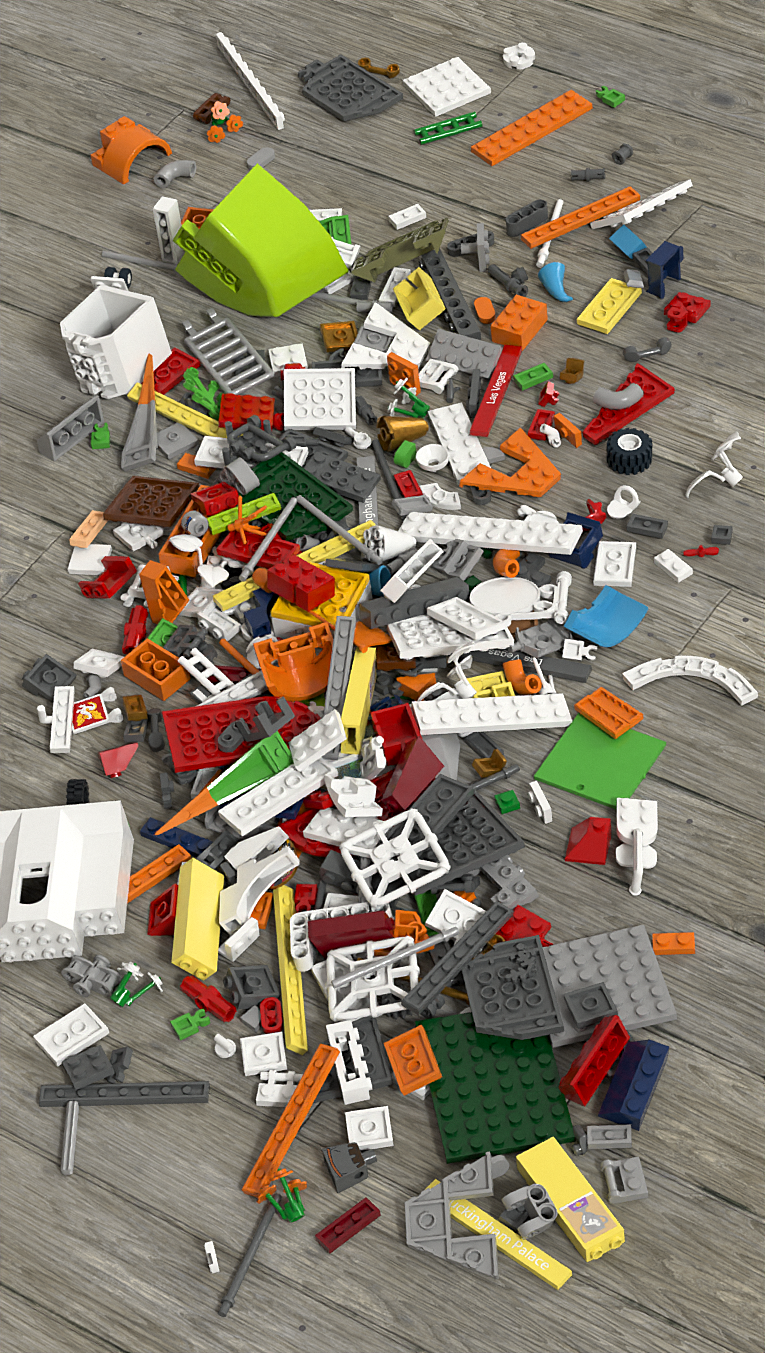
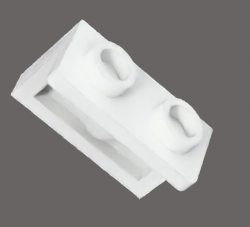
[197,608,241,641]
[218,917,260,962]

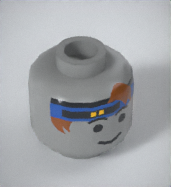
[181,510,208,537]

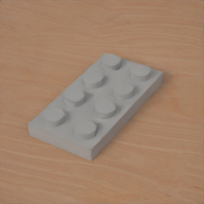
[426,329,503,380]

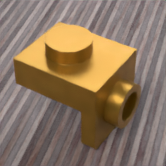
[560,357,585,384]
[472,749,507,778]

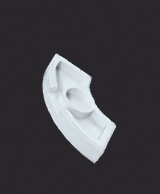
[419,483,461,510]

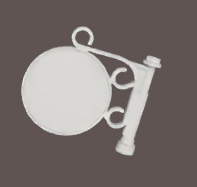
[470,571,572,627]

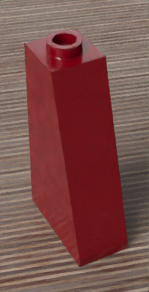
[381,736,444,815]
[308,911,395,960]

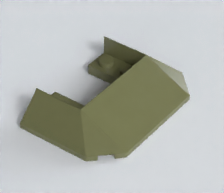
[351,218,449,283]

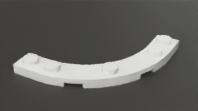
[622,656,758,706]

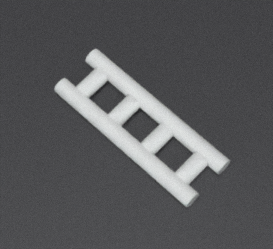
[178,648,235,696]

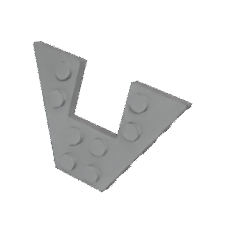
[405,1152,499,1279]

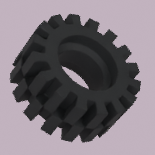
[66,779,89,805]

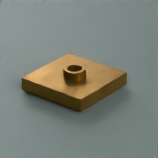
[320,321,358,352]

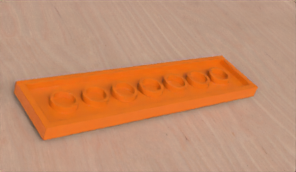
[471,90,593,166]

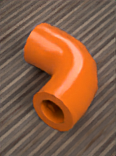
[492,549,520,578]
[503,659,542,695]

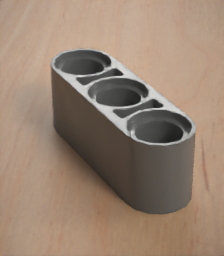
[506,199,548,237]

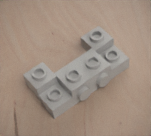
[466,855,539,910]

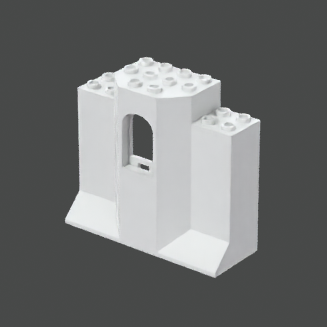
[0,800,134,962]

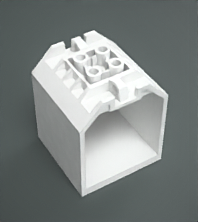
[60,285,172,399]

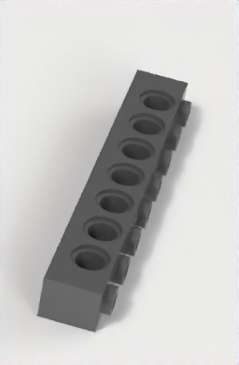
[419,248,481,340]

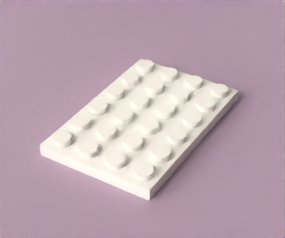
[385,615,514,660]

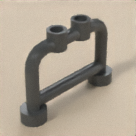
[227,415,297,461]

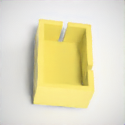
[393,267,446,330]

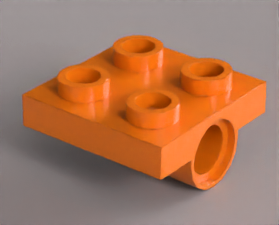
[387,352,421,396]

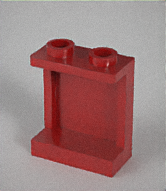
[78,556,137,599]

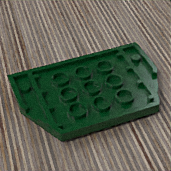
[238,452,354,541]

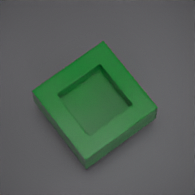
[494,790,520,814]

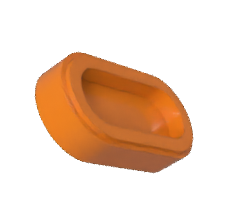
[474,297,496,324]

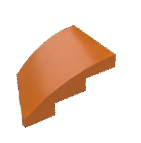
[374,910,435,956]

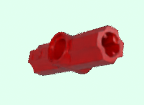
[122,605,148,655]
[180,976,237,1022]

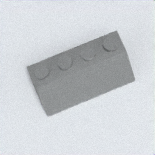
[37,395,104,462]

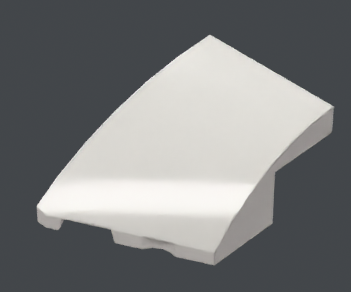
[324,774,383,817]

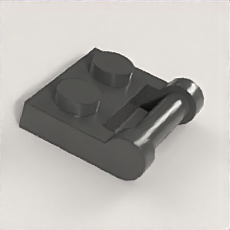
[431,874,480,894]

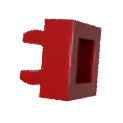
[538,381,559,407]

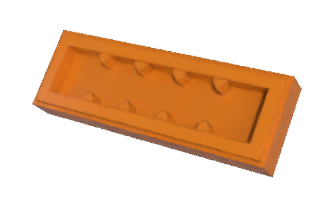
[590,687,644,729]
[574,695,630,740]

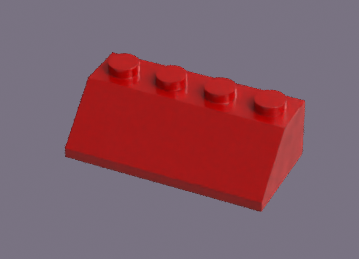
[558,1015,630,1107]

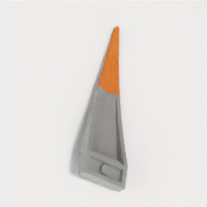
[121,353,158,471]

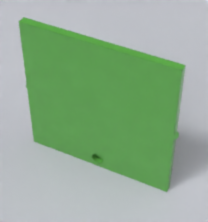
[534,713,666,809]

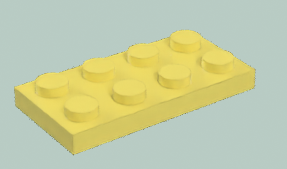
[577,278,642,334]

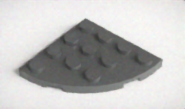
[313,1016,393,1103]

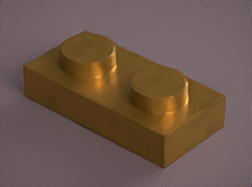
[123,695,147,722]

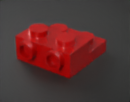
[191,481,239,516]

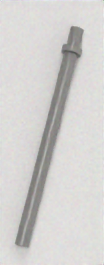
[296,495,383,565]
[239,497,297,582]
[331,926,460,989]

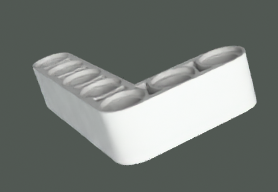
[290,902,393,972]

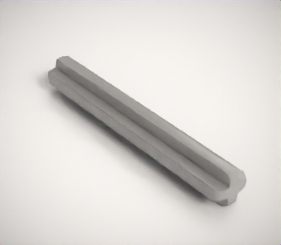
[60,1101,79,1175]

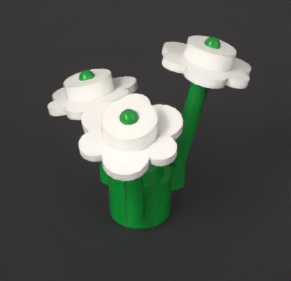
[388,377,430,418]
[110,962,163,1008]

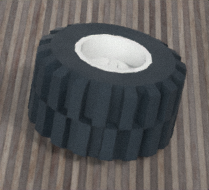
[606,428,653,475]

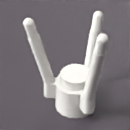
[533,657,557,695]

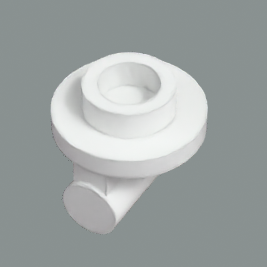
[214,1034,236,1058]

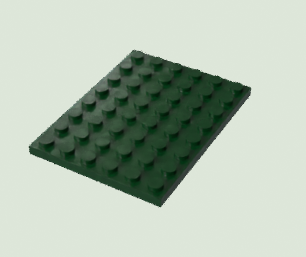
[415,1012,575,1164]

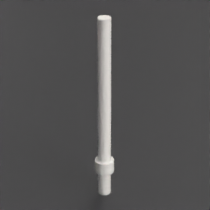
[536,199,563,268]

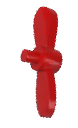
[683,545,719,557]

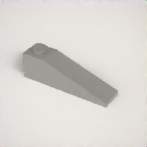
[421,733,460,780]

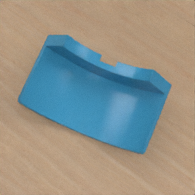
[564,585,648,647]

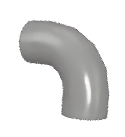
[154,160,196,188]
[593,383,644,410]

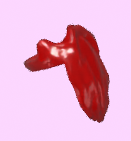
[582,499,606,532]

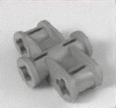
[61,955,123,997]

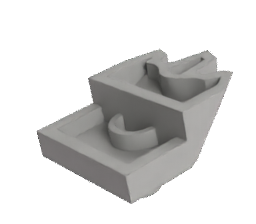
[432,539,484,581]

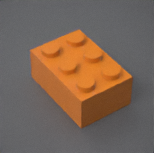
[491,295,548,351]
[121,638,191,701]

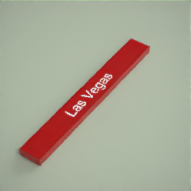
[470,344,522,437]

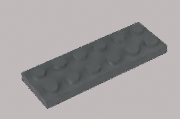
[378,774,474,861]

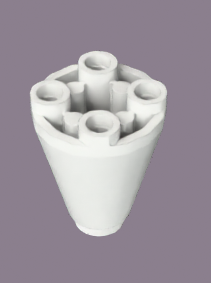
[363,525,416,563]

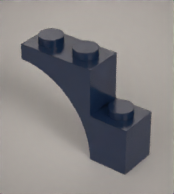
[243,588,279,639]

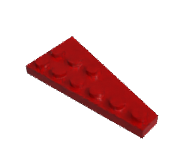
[583,363,675,445]

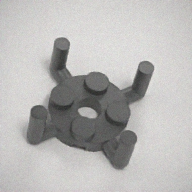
[222,420,272,466]

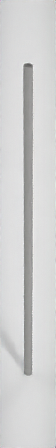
[102,251,367,305]

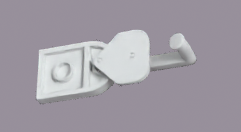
[616,798,658,896]

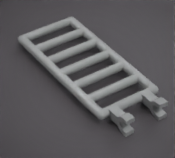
[182,308,274,395]

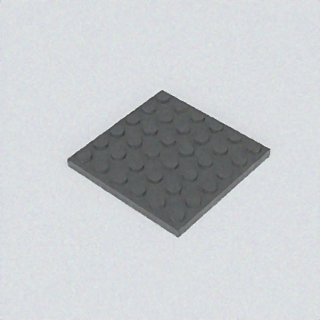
[400,789,525,896]

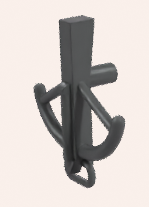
[390,655,446,677]

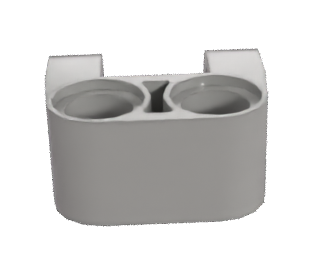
[502,1184,557,1240]

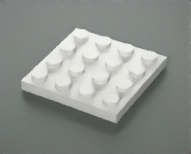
[403,57,491,117]
[284,368,356,430]

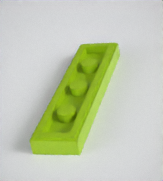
[207,493,281,535]

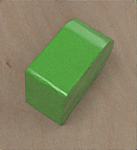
[394,440,417,468]

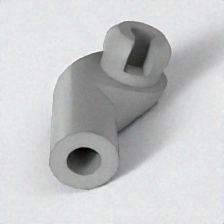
[83,674,101,698]

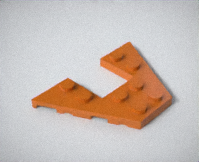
[459,428,561,497]

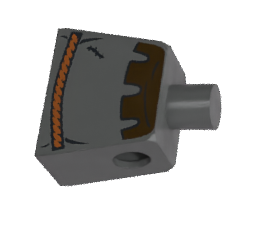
[322,1142,377,1193]

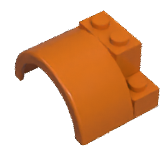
[91,116,172,184]
[253,622,333,701]

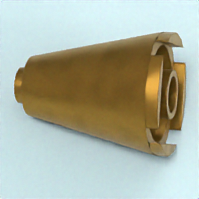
[376,416,429,452]

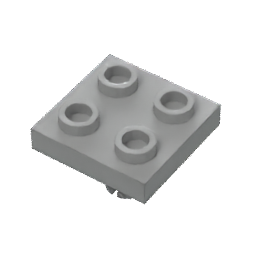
[461,223,490,272]

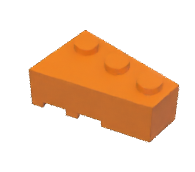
[139,560,189,624]

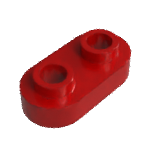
[260,997,283,1034]

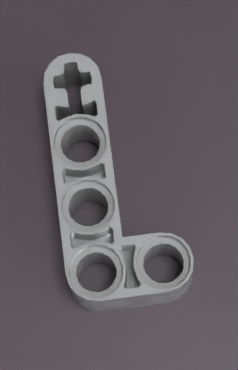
[212,457,260,495]

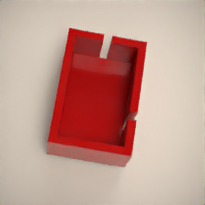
[267,554,335,612]
[370,703,422,766]

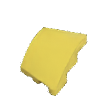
[467,671,515,698]

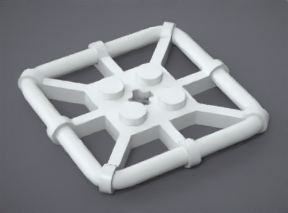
[339,808,450,908]
[325,936,420,1022]

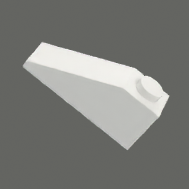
[224,826,289,870]

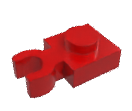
[294,884,317,913]

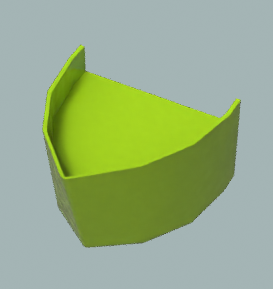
[172,163,349,317]

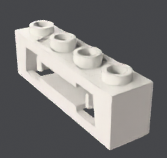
[326,1020,372,1105]

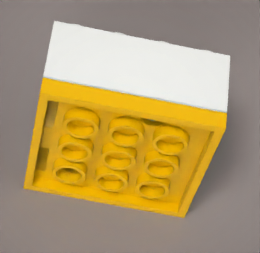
[271,562,373,648]

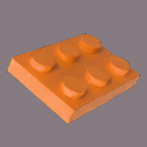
[384,1025,442,1096]

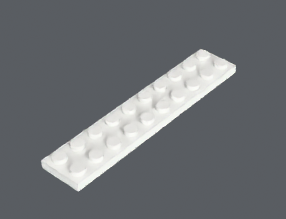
[398,512,583,555]

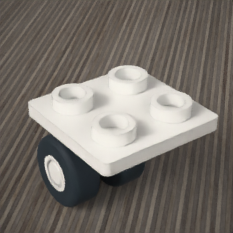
[91,267,132,291]

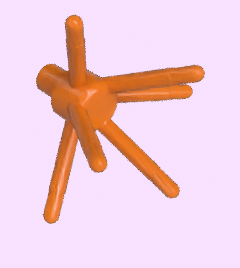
[228,496,268,544]

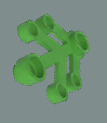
[183,367,224,421]

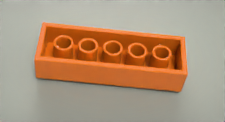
[159,485,236,577]

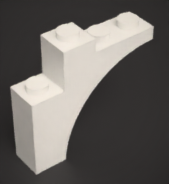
[219,847,299,936]

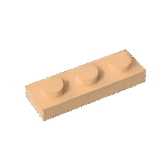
[69,510,109,548]

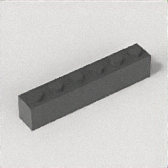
[359,577,469,629]

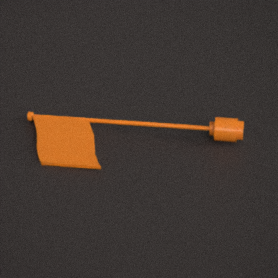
[252,568,392,653]

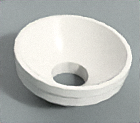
[416,444,449,472]

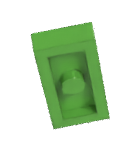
[513,363,553,391]

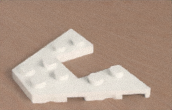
[341,303,430,369]

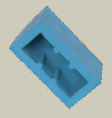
[609,225,647,259]

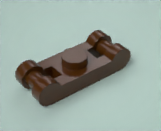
[193,93,231,124]

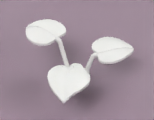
[686,432,743,498]
[169,534,248,589]
[417,641,477,701]

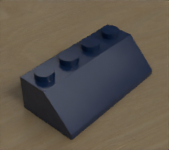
[598,1039,669,1131]

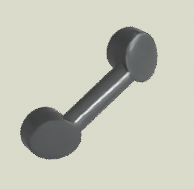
[623,337,672,362]
[147,708,165,752]

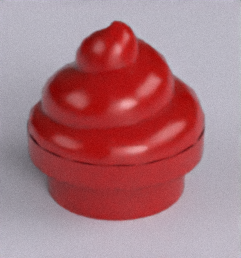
[272,413,284,431]

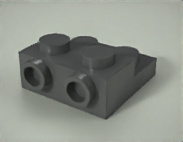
[22,654,77,703]
[223,965,280,1009]

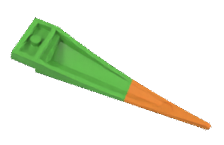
[154,731,294,835]

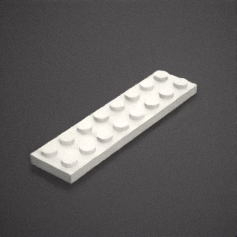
[411,693,572,735]

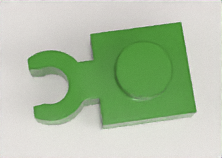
[596,86,625,108]
[91,423,110,449]
[170,1009,210,1041]

